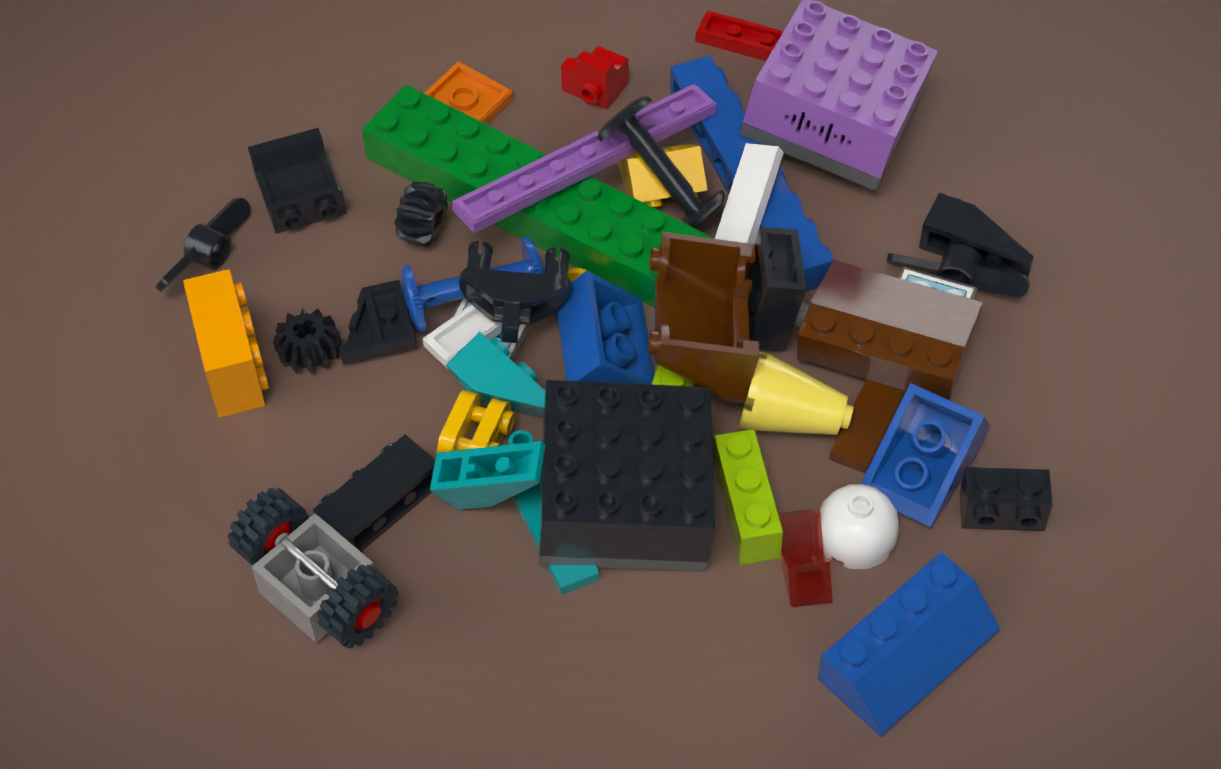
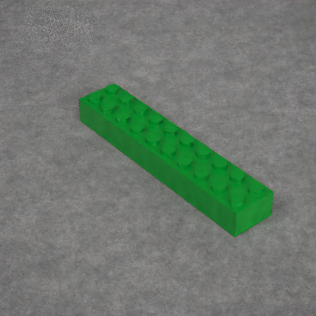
[362,84,711,308]

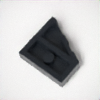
[340,280,416,365]

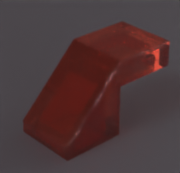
[778,509,833,607]

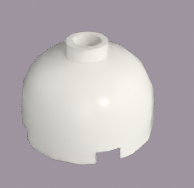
[815,484,899,569]

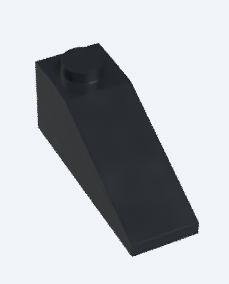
[919,192,1034,279]

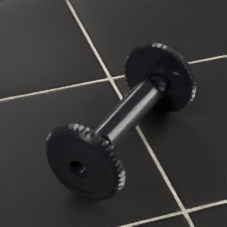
[597,96,725,228]

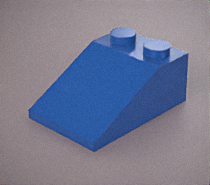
[861,383,990,528]

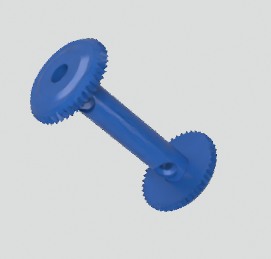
[401,237,544,332]

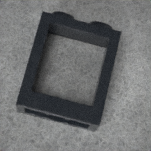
[747,227,807,350]

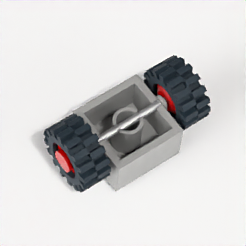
[228,488,399,648]

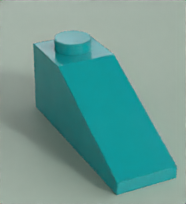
[430,441,546,510]

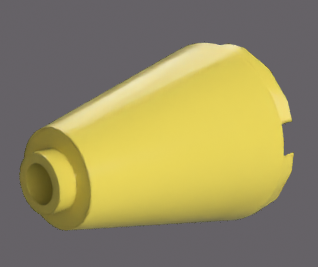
[738,351,854,435]

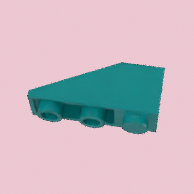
[446,331,545,418]

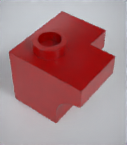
[561,46,629,110]

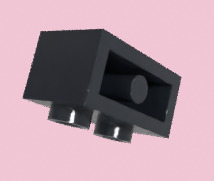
[959,467,1053,531]

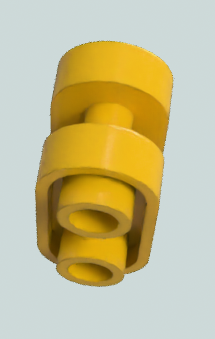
[437,390,516,453]

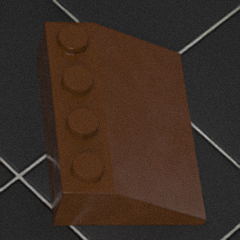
[797,260,983,400]

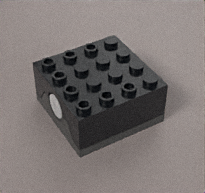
[539,380,715,572]

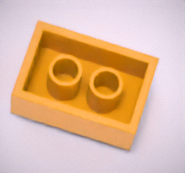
[183,269,269,418]

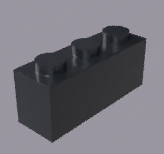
[313,434,435,552]

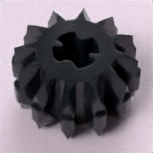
[394,181,448,247]
[273,307,341,374]

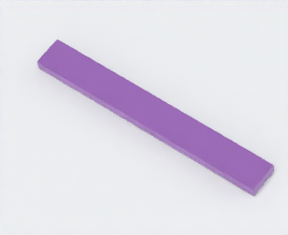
[452,84,717,233]

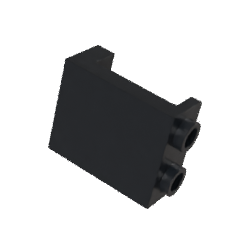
[248,128,347,234]

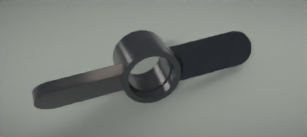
[155,198,250,292]
[886,244,1030,297]

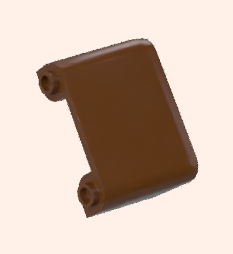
[648,232,759,404]

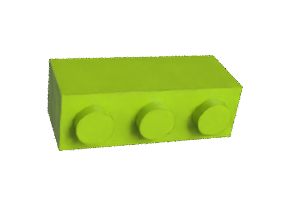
[713,429,783,565]

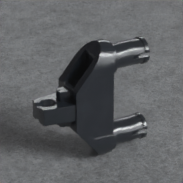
[459,241,572,343]

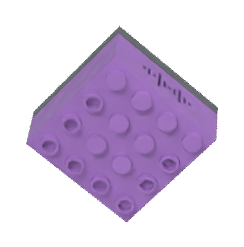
[739,0,938,191]

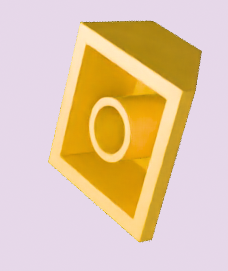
[617,143,707,207]

